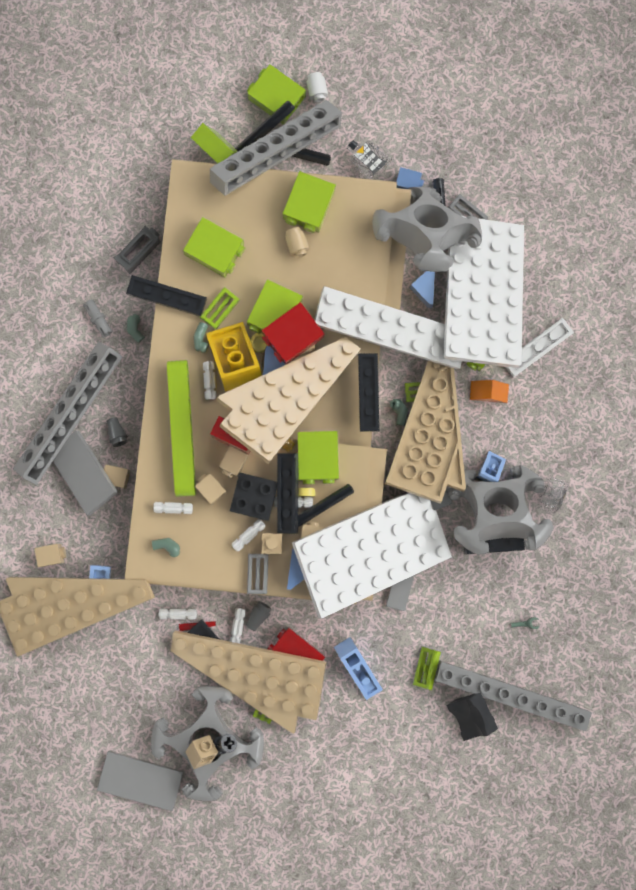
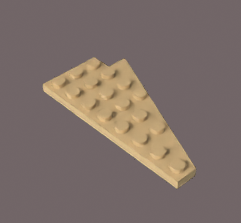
[217,337,361,464]
[385,361,466,504]
[0,577,155,657]
[171,630,327,734]

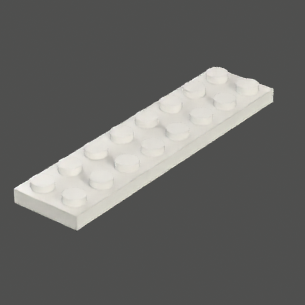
[314,286,462,369]

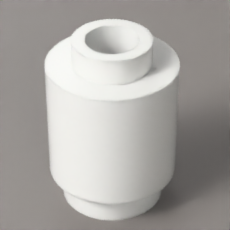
[306,72,328,103]

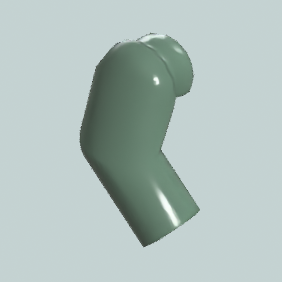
[127,314,145,343]
[193,322,208,353]
[390,399,408,426]
[152,538,180,557]

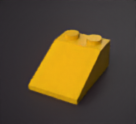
[206,322,262,392]

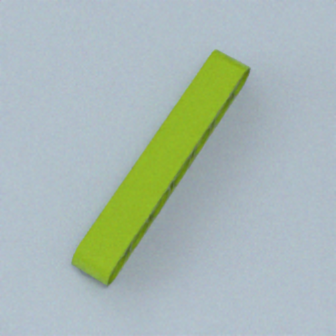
[167,360,196,497]

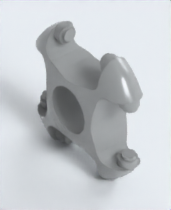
[372,187,482,272]
[448,465,554,555]
[151,686,264,801]

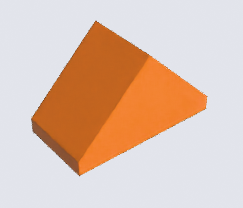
[469,380,509,403]

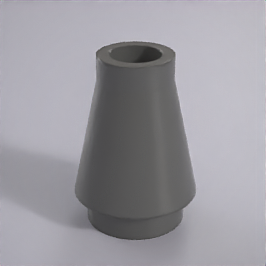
[106,417,128,447]
[246,601,271,631]

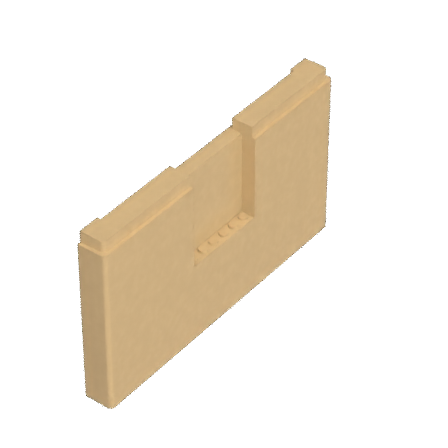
[125,159,411,604]

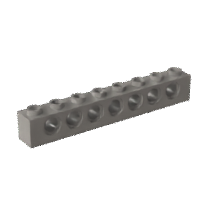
[210,100,342,196]
[13,341,122,485]
[434,660,592,731]

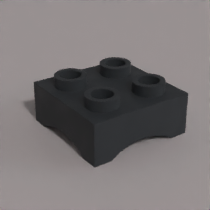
[230,472,277,521]
[446,692,498,741]

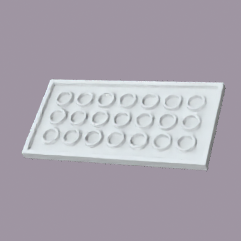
[444,216,524,368]
[292,492,452,619]

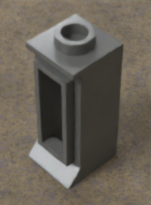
[113,226,161,274]

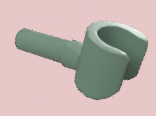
[511,617,540,629]

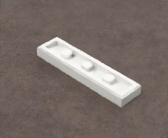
[505,318,574,378]

